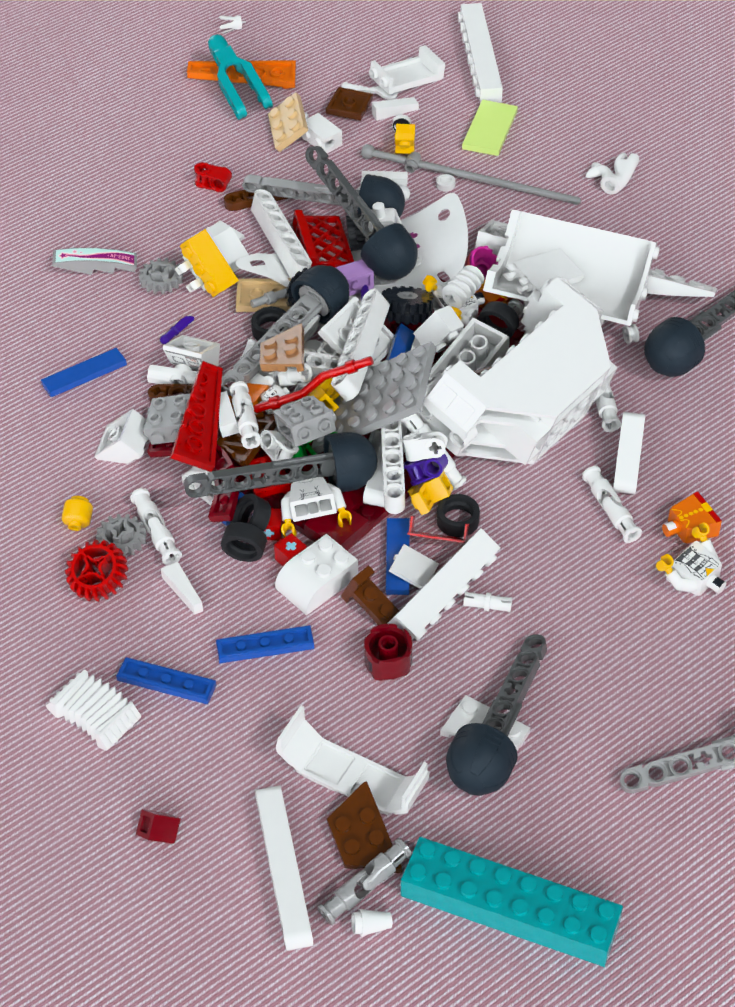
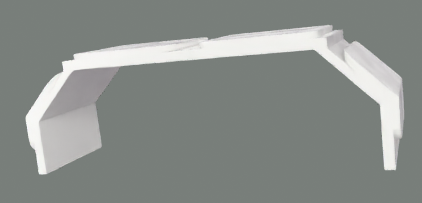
[276,705,429,815]

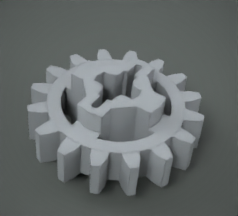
[139,258,183,294]
[96,514,147,557]

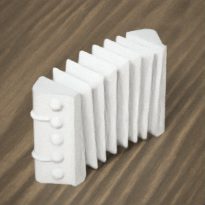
[46,669,141,751]

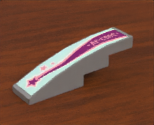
[52,248,137,275]

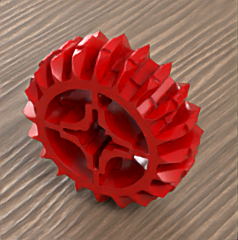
[65,539,129,602]

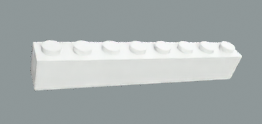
[457,3,503,103]

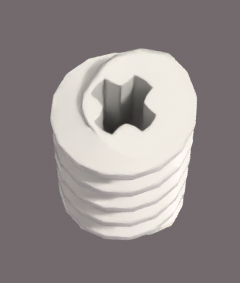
[442,265,485,309]

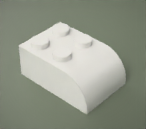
[275,534,358,616]

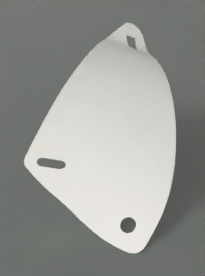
[236,193,468,301]

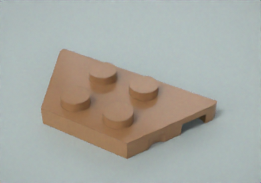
[260,323,304,372]

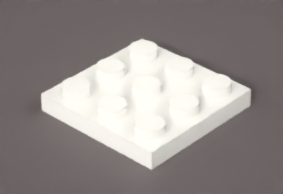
[317,296,394,361]

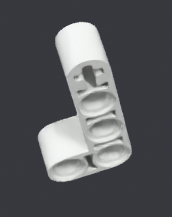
[613,412,645,495]

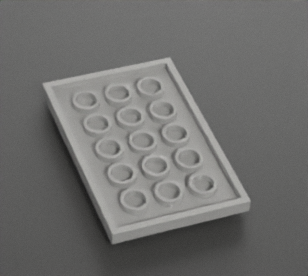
[312,342,436,454]

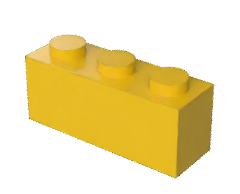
[180,229,239,297]

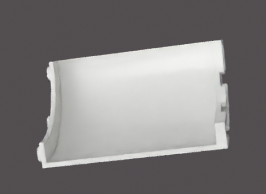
[483,209,660,326]

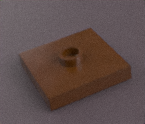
[326,87,373,121]

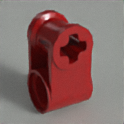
[194,162,232,192]

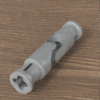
[317,838,412,925]

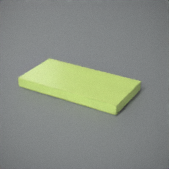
[462,100,518,156]

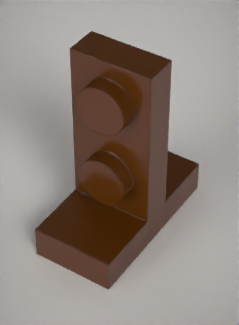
[341,565,399,625]

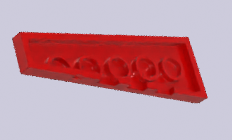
[170,361,223,472]

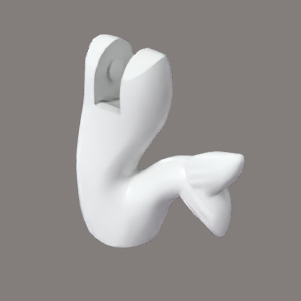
[586,153,639,194]

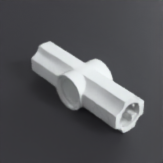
[147,364,198,384]

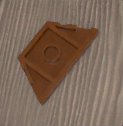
[217,408,280,466]
[327,781,402,873]

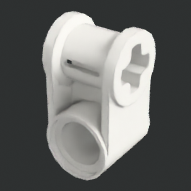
[260,430,299,469]
[402,431,448,462]

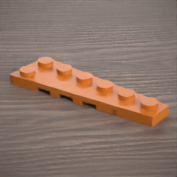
[187,60,296,89]

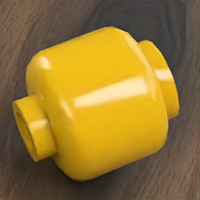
[62,496,93,531]

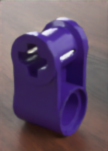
[403,451,448,486]

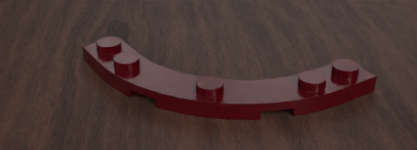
[147,442,239,522]

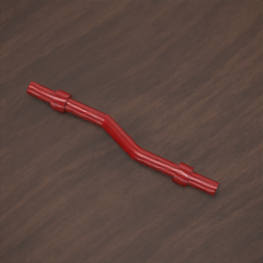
[254,356,374,413]

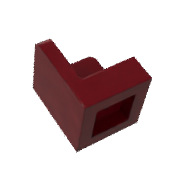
[136,809,181,844]

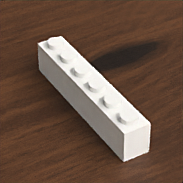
[387,528,501,641]

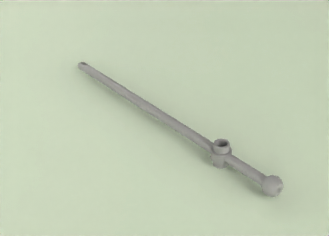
[361,144,581,205]

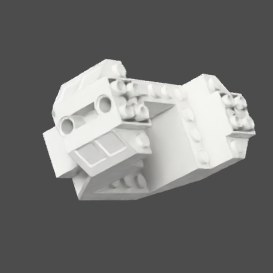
[417,274,618,465]

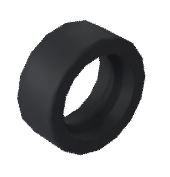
[477,301,519,340]
[251,306,286,341]
[230,493,271,532]
[437,494,480,537]
[221,522,267,562]

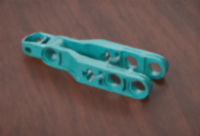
[208,34,273,120]

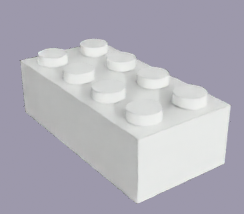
[428,318,509,384]

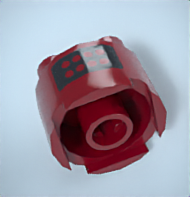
[364,624,412,681]

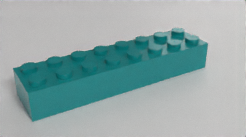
[401,837,623,967]

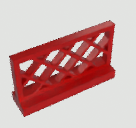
[292,210,354,268]

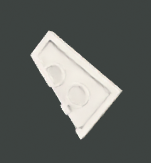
[440,695,530,751]

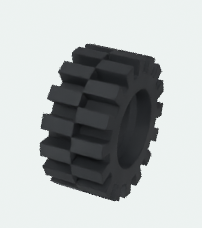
[346,213,366,251]

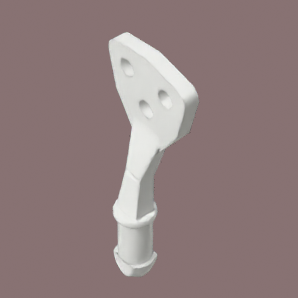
[341,82,398,100]

